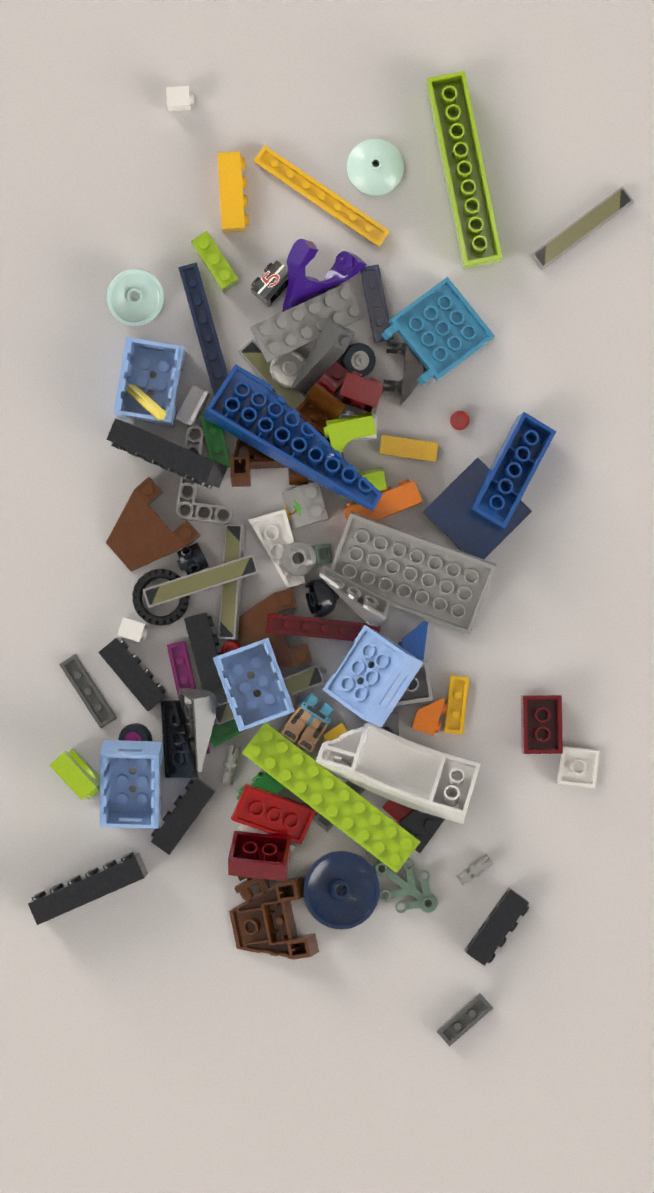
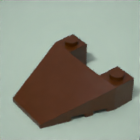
[230,439,308,487]
[106,477,201,571]
[227,588,312,667]
[229,876,319,960]

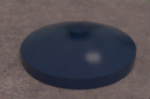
[302,851,380,929]

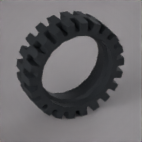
[132,569,190,626]

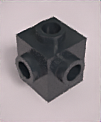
[177,542,209,575]

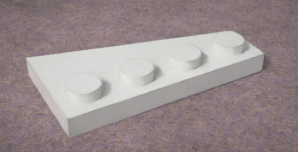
[249,509,306,588]

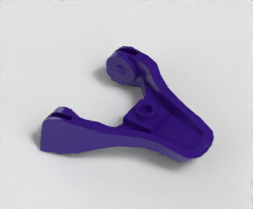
[282,239,367,312]

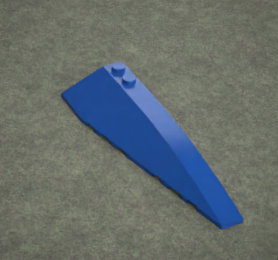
[204,364,383,511]

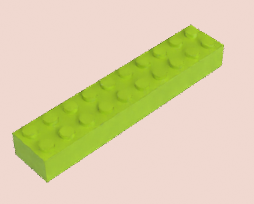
[426,71,502,270]
[242,722,421,873]

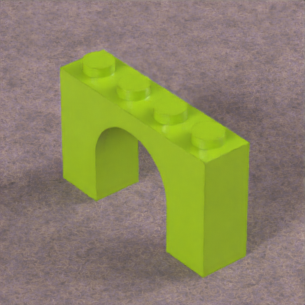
[323,412,387,499]
[49,748,100,800]

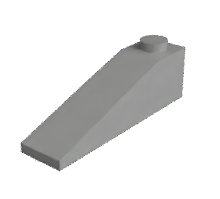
[319,566,391,627]

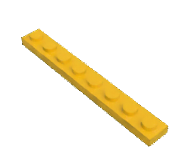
[253,145,390,248]

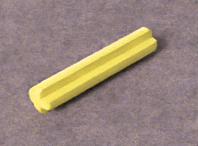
[126,384,167,420]

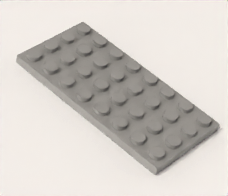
[330,511,497,635]

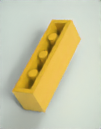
[217,151,249,233]

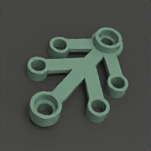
[374,858,438,913]

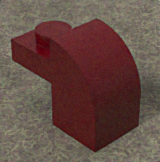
[317,362,350,396]

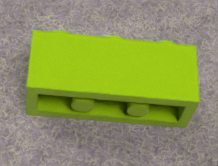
[191,231,239,293]

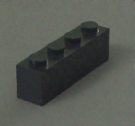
[184,612,223,691]
[98,638,167,711]
[151,778,215,855]
[464,887,529,966]

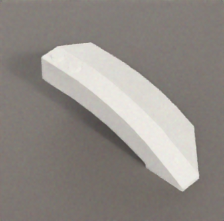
[316,722,481,824]

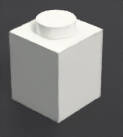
[166,86,194,111]
[117,617,149,642]

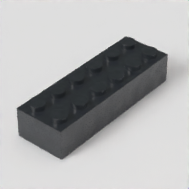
[106,418,228,489]
[28,852,148,925]

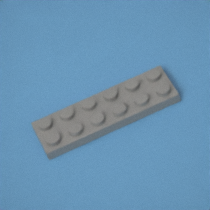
[250,283,365,362]

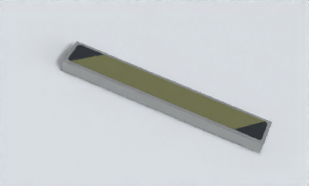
[531,186,634,270]
[238,339,305,410]
[218,524,245,640]
[143,554,259,608]
[215,665,325,725]

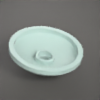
[347,139,404,196]
[107,269,164,326]

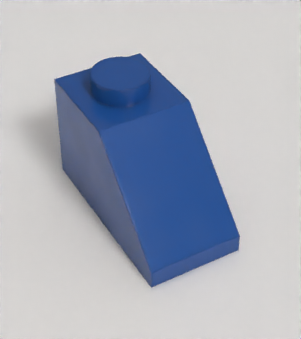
[398,621,428,660]

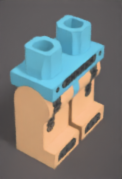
[279,693,334,753]

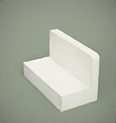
[175,385,210,427]

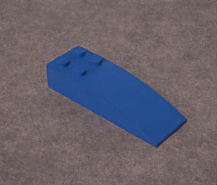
[471,412,557,529]

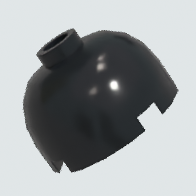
[305,579,339,618]

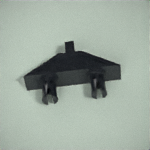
[383,341,428,406]

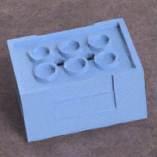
[114,337,186,427]
[323,625,423,728]
[213,638,295,732]
[100,740,162,829]

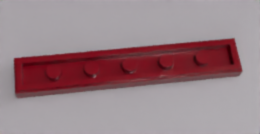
[266,613,381,641]

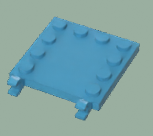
[381,277,495,386]

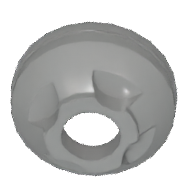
[282,541,317,576]

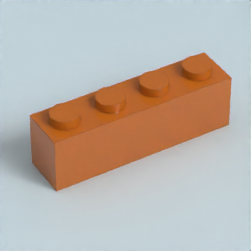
[343,479,423,521]

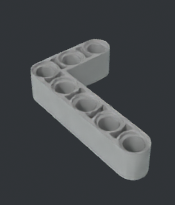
[176,425,233,525]

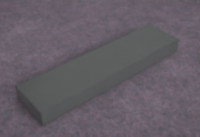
[59,654,117,729]

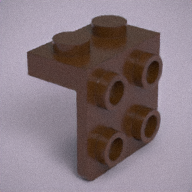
[295,383,345,437]

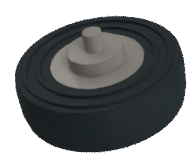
[341,343,376,377]

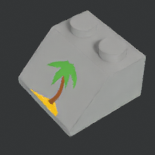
[281,482,328,530]

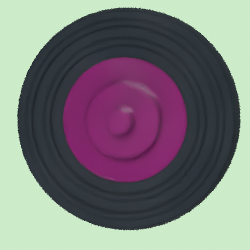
[118,723,153,741]

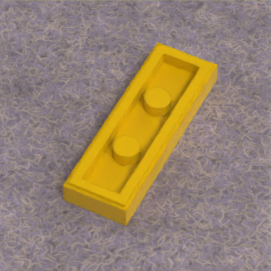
[379,435,438,462]
[443,675,470,735]

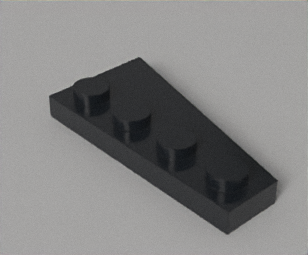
[161,700,198,778]
[398,809,445,853]

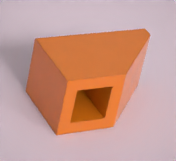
[411,698,448,736]

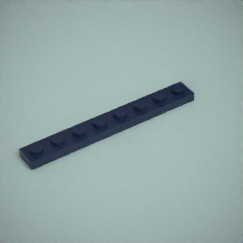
[178,262,228,396]

